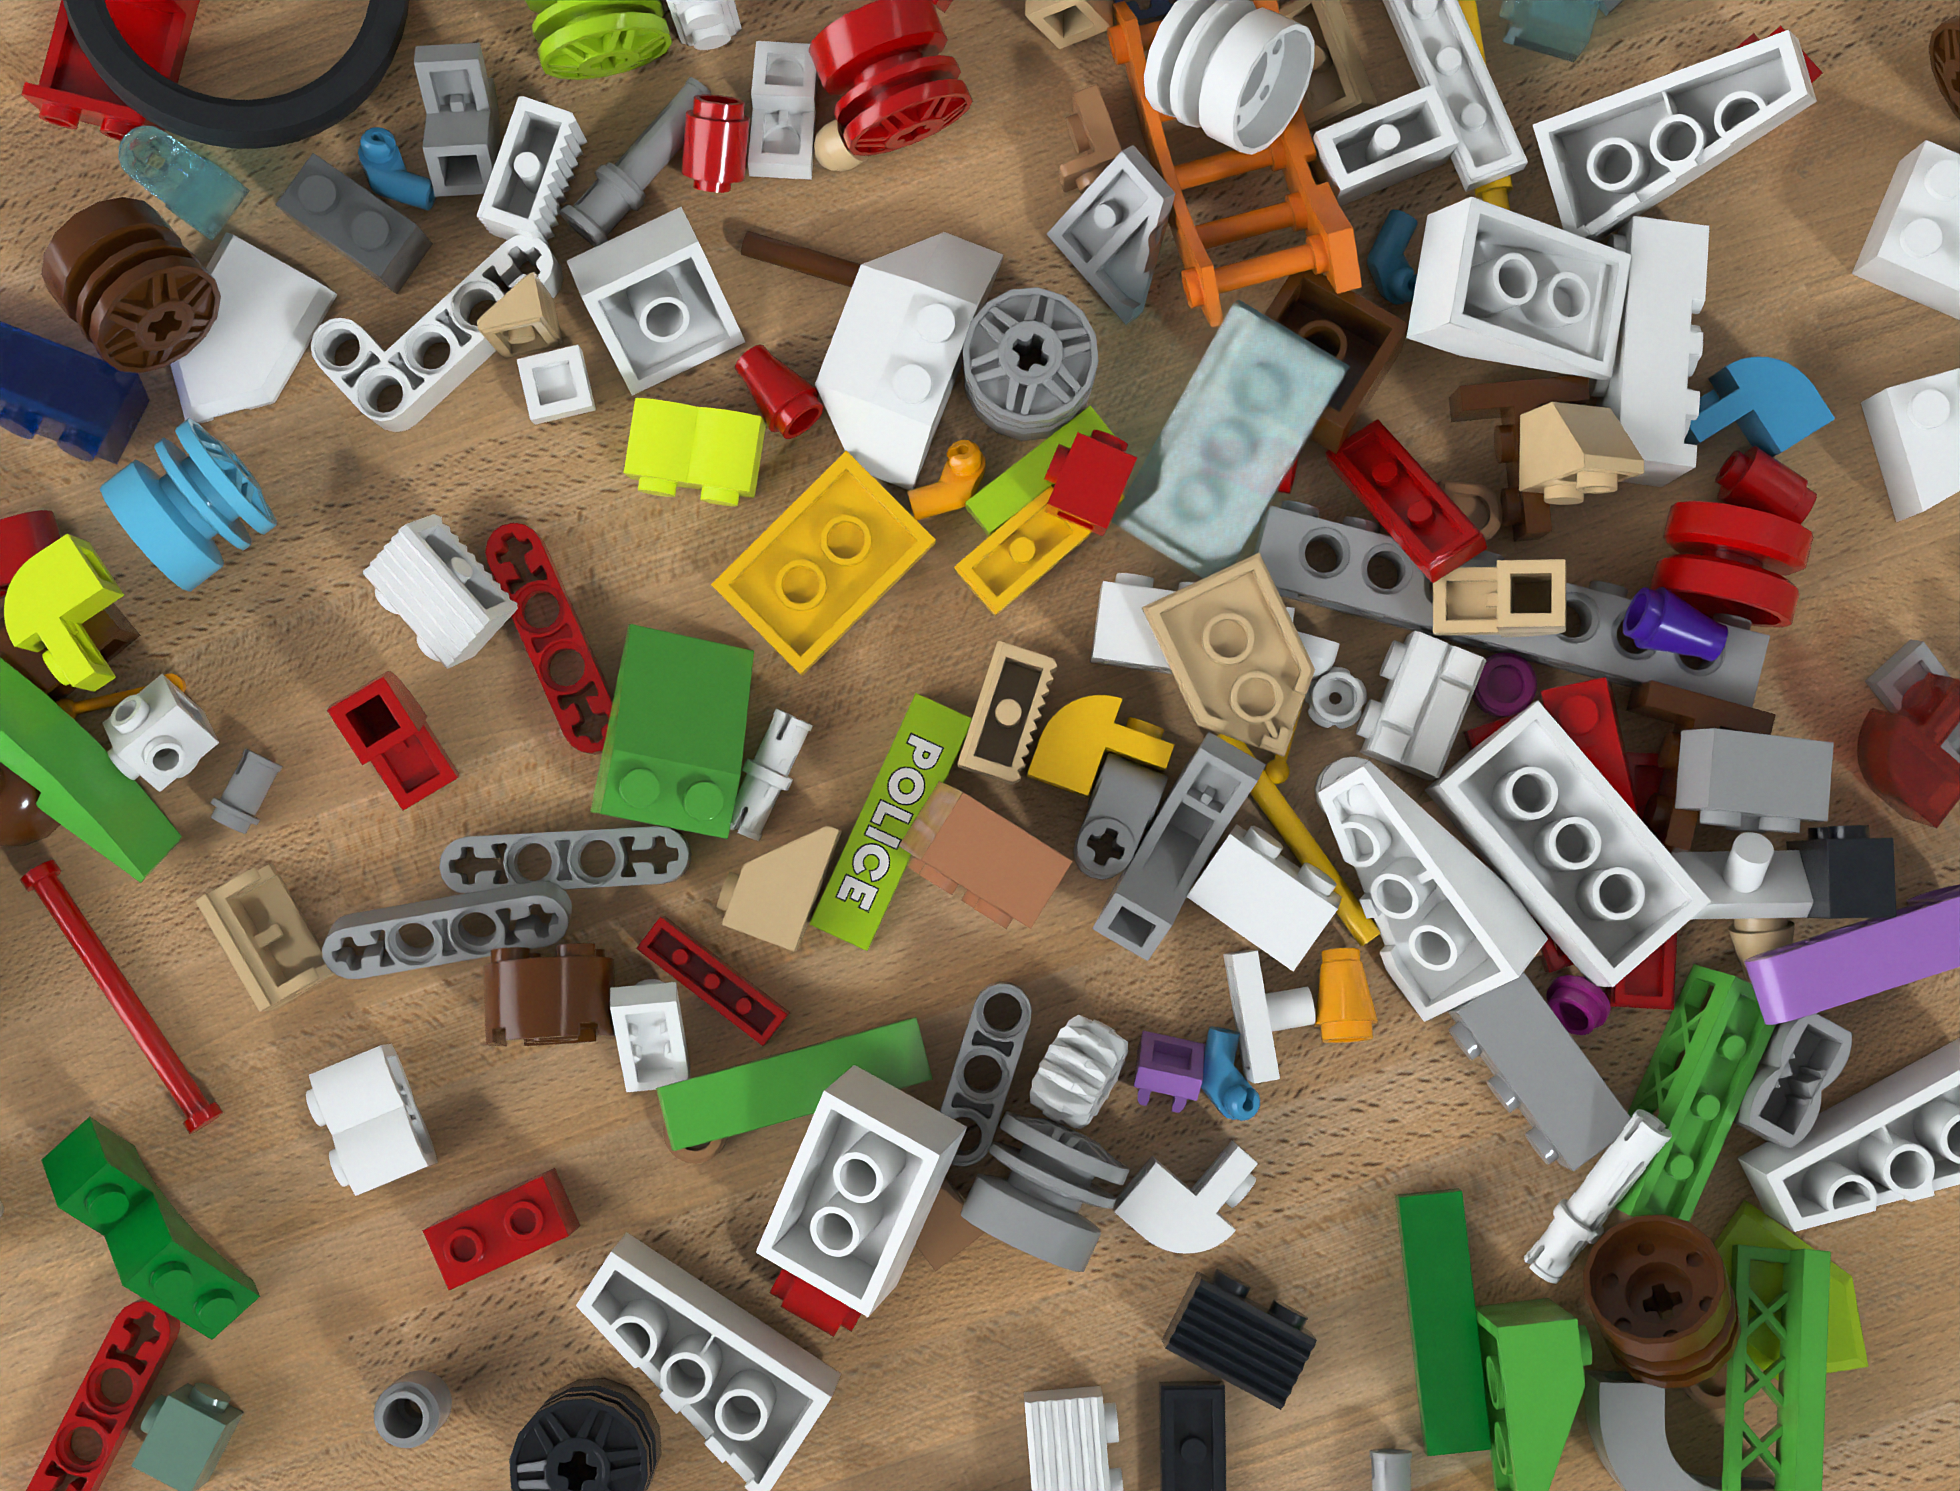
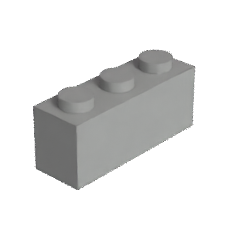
[1447,971,1631,1171]

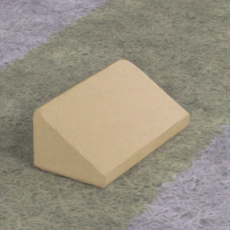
[1278,0,1377,130]
[477,272,563,358]

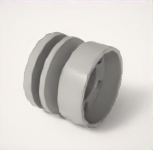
[962,287,1099,441]
[960,1111,1130,1272]

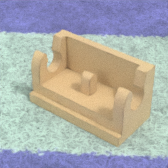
[195,864,335,1012]

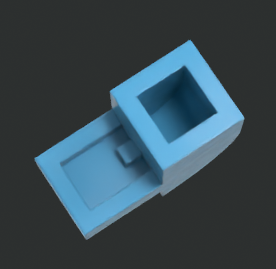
[1684,357,1835,457]

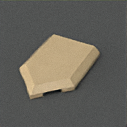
[1142,552,1315,757]

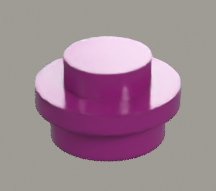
[1546,975,1611,1035]

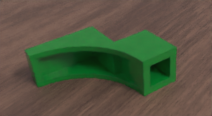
[41,1116,260,1340]

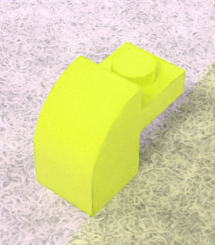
[4,534,125,692]

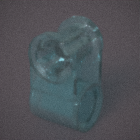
[118,126,250,241]

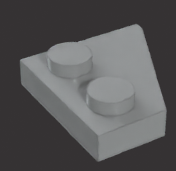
[1047,145,1175,325]

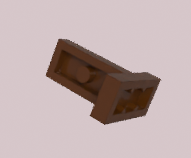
[1449,375,1590,542]
[1626,680,1776,853]

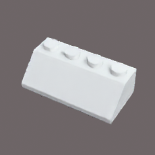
[1425,701,1711,987]

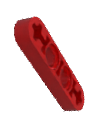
[485,523,614,755]
[26,1298,180,1491]

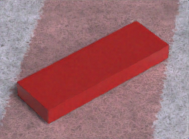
[1325,419,1487,584]

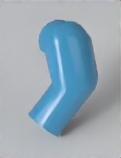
[358,127,436,211]

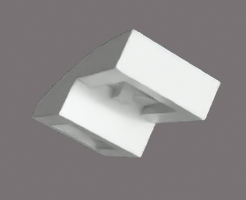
[748,41,818,180]

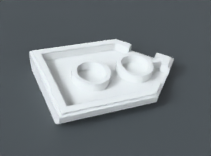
[170,232,337,424]

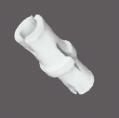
[730,708,813,841]

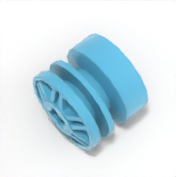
[100,418,277,592]

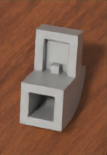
[414,43,501,197]

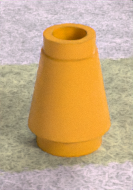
[1314,948,1378,1043]

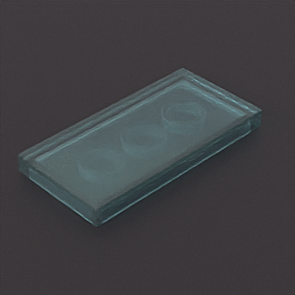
[1111,300,1350,579]

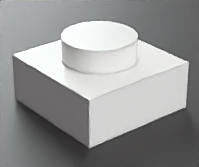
[516,345,596,425]

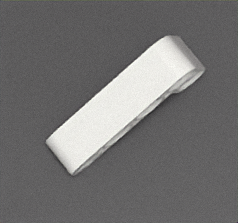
[311,235,563,432]

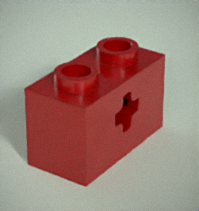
[422,1168,580,1291]

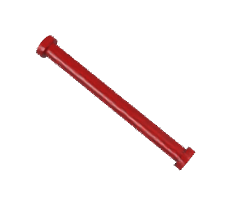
[20,859,223,1134]

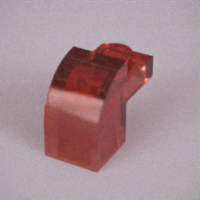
[1857,673,1960,829]

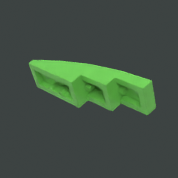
[0,658,182,883]
[656,1017,933,1151]

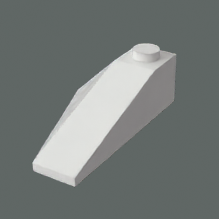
[1318,761,1548,1022]

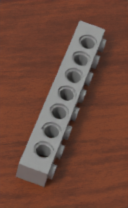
[1253,500,1770,708]

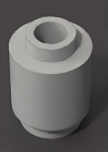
[374,1370,452,1448]

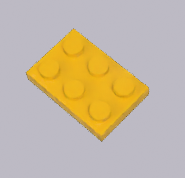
[711,451,936,676]

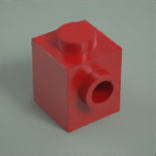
[1044,430,1138,536]

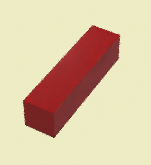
[636,916,790,1046]

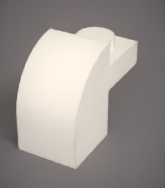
[1113,1141,1258,1254]

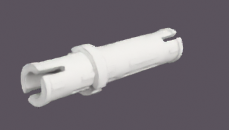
[1524,1109,1672,1284]

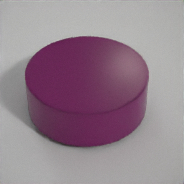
[1472,652,1537,717]

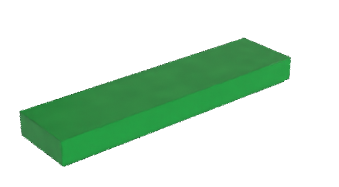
[1395,1188,1492,1456]

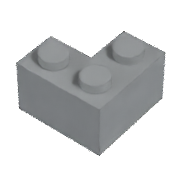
[1675,728,1834,833]

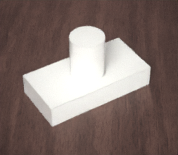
[1671,832,1814,919]
[1223,950,1316,1084]
[610,979,690,1092]

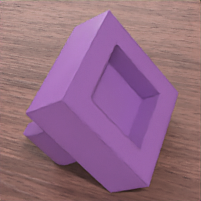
[1134,1030,1205,1113]

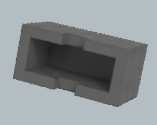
[275,153,433,294]

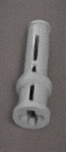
[560,77,711,247]

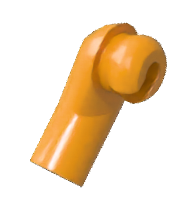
[907,439,986,521]

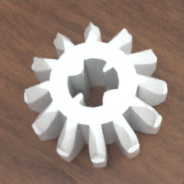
[1030,1015,1128,1129]

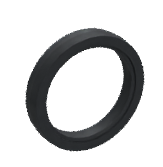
[63,0,409,149]

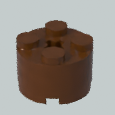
[483,943,616,1046]

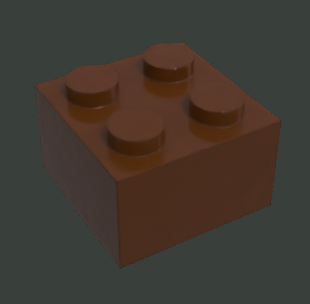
[1228,269,1409,454]

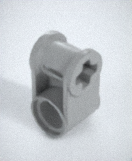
[1073,752,1168,880]

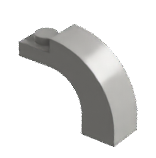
[1092,732,1266,961]
[1584,1370,1775,1491]

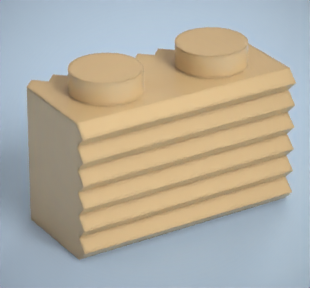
[958,641,1058,785]

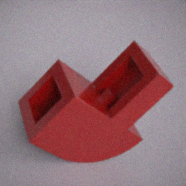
[327,671,459,811]

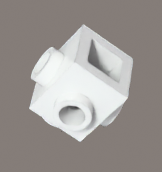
[103,674,219,792]

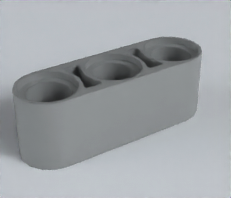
[939,981,1032,1166]

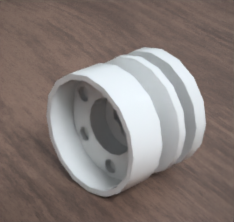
[1144,0,1315,155]

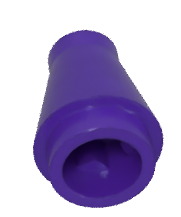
[1623,587,1728,662]

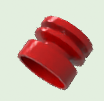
[808,0,973,156]

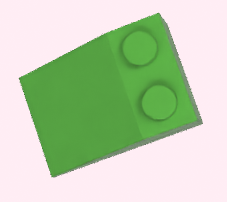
[590,624,754,839]
[1475,1298,1592,1491]

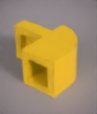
[1026,695,1175,798]

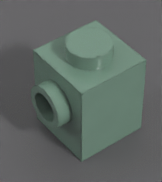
[131,1383,244,1491]

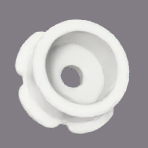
[1304,667,1367,729]

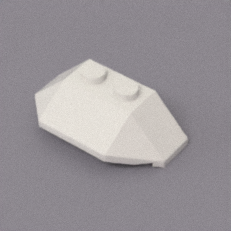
[815,232,1004,490]

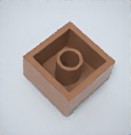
[899,781,1073,929]

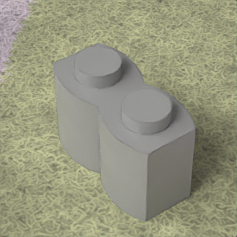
[1733,1013,1852,1148]

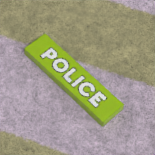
[809,693,972,951]

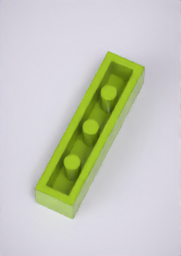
[965,405,1115,537]

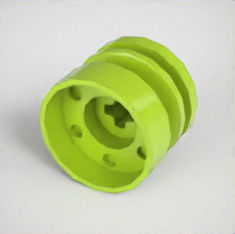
[525,0,672,80]

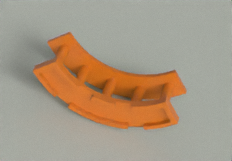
[1107,0,1362,327]

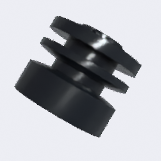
[509,1378,662,1491]

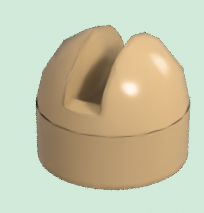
[813,119,868,172]

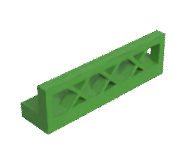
[1615,964,1776,1222]
[1722,1244,1831,1491]

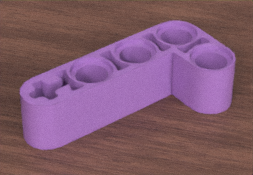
[1744,885,1960,1025]

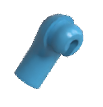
[1367,209,1418,305]
[1201,1026,1260,1121]

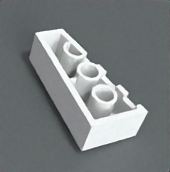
[1533,30,1817,242]

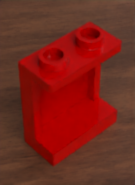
[21,0,200,144]

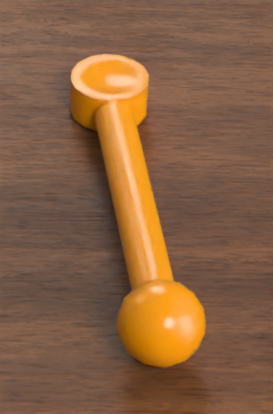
[55,673,186,719]

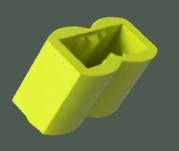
[624,398,766,506]

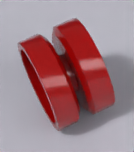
[1650,501,1814,628]

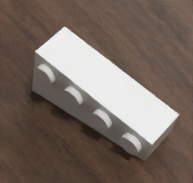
[1589,216,1709,487]
[1861,368,1960,522]
[1738,1038,1960,1232]
[576,1232,841,1491]

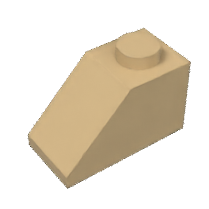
[717,826,842,952]

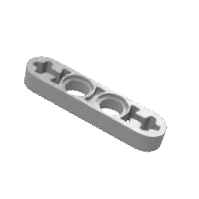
[439,826,692,894]
[322,881,572,979]

